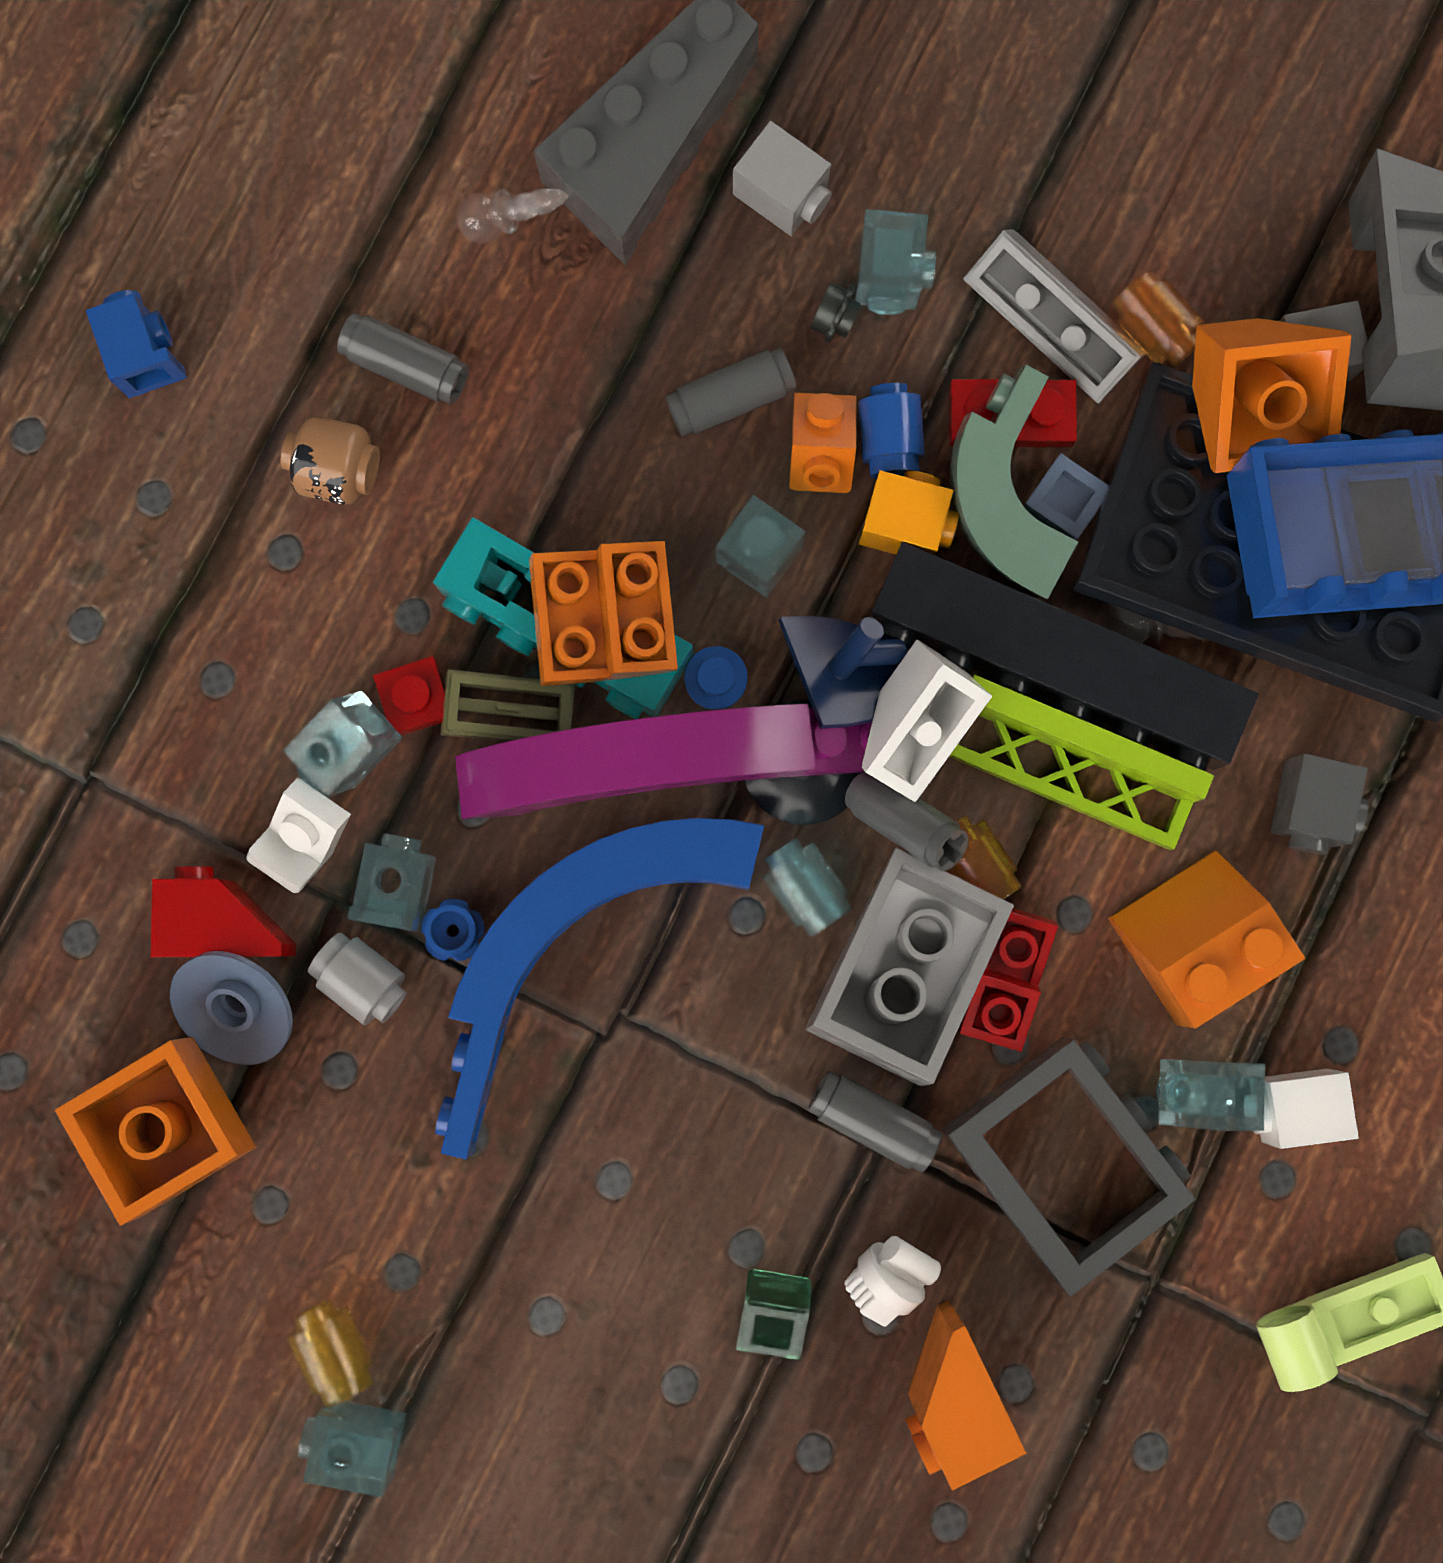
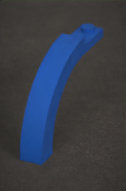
[435,818,764,1160]

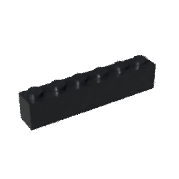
[870,542,1259,772]

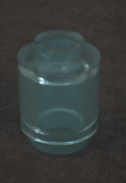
[761,838,852,937]

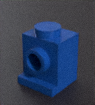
[85,290,188,399]

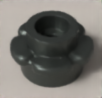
[810,282,862,343]

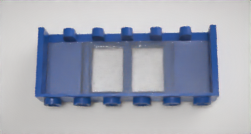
[1227,430,1443,618]

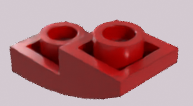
[959,908,1058,1052]

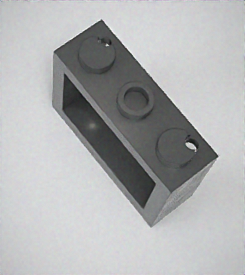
[942,1037,1196,1297]

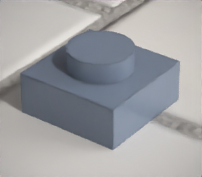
[1024,453,1109,541]

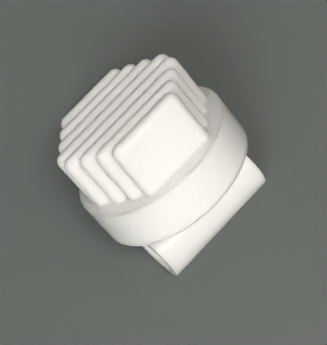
[845,1236,941,1327]

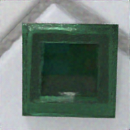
[736,1269,811,1360]

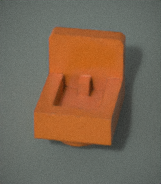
[789,392,856,493]

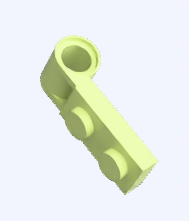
[1256,1253,1443,1392]

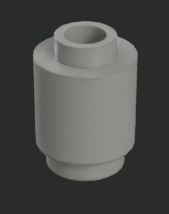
[308,932,407,1026]

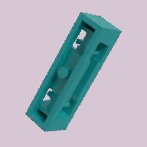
[433,517,694,719]

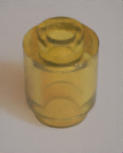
[286,1300,373,1407]

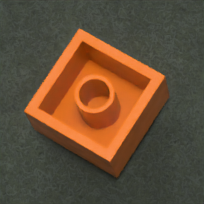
[55,1037,257,1226]

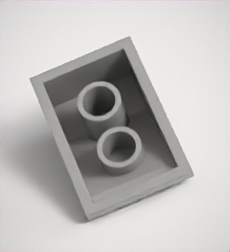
[805,848,1014,1086]

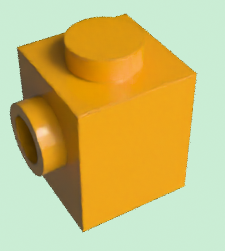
[858,470,959,555]

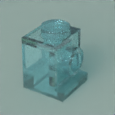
[347,834,436,932]

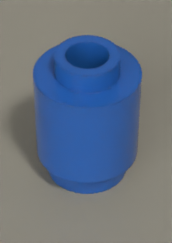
[858,383,925,479]

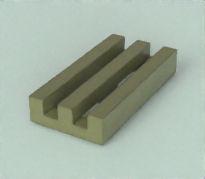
[440,669,575,742]

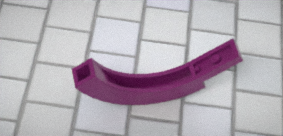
[455,704,872,819]

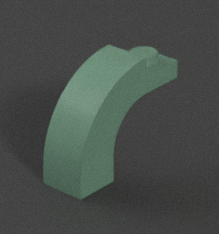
[950,365,1078,599]

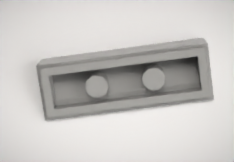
[963,229,1147,404]

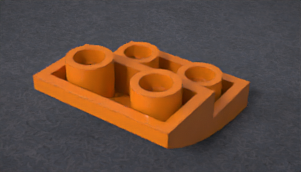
[529,541,678,686]

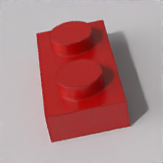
[949,379,1077,448]

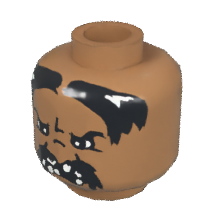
[280,416,380,506]

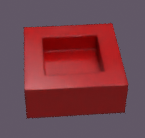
[373,656,446,738]

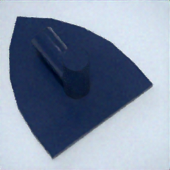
[778,616,908,729]

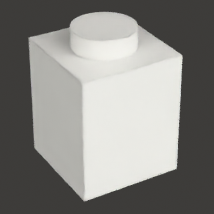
[1247,1069,1359,1149]

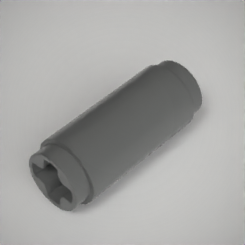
[337,313,469,405]
[665,348,796,437]
[845,771,968,871]
[807,1070,943,1173]

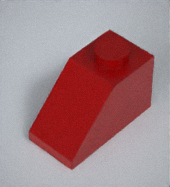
[151,866,296,957]

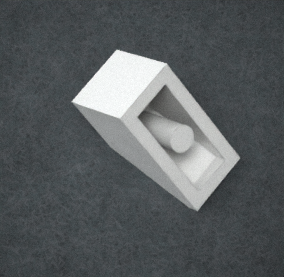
[862,640,992,802]

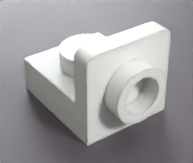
[246,777,351,893]

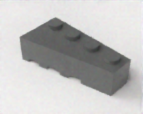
[534,0,759,266]

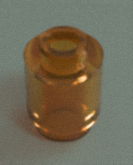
[1112,271,1205,366]
[945,815,1021,900]

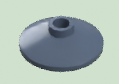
[170,951,293,1065]

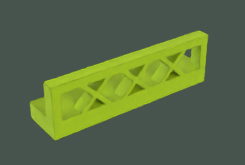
[949,675,1214,850]

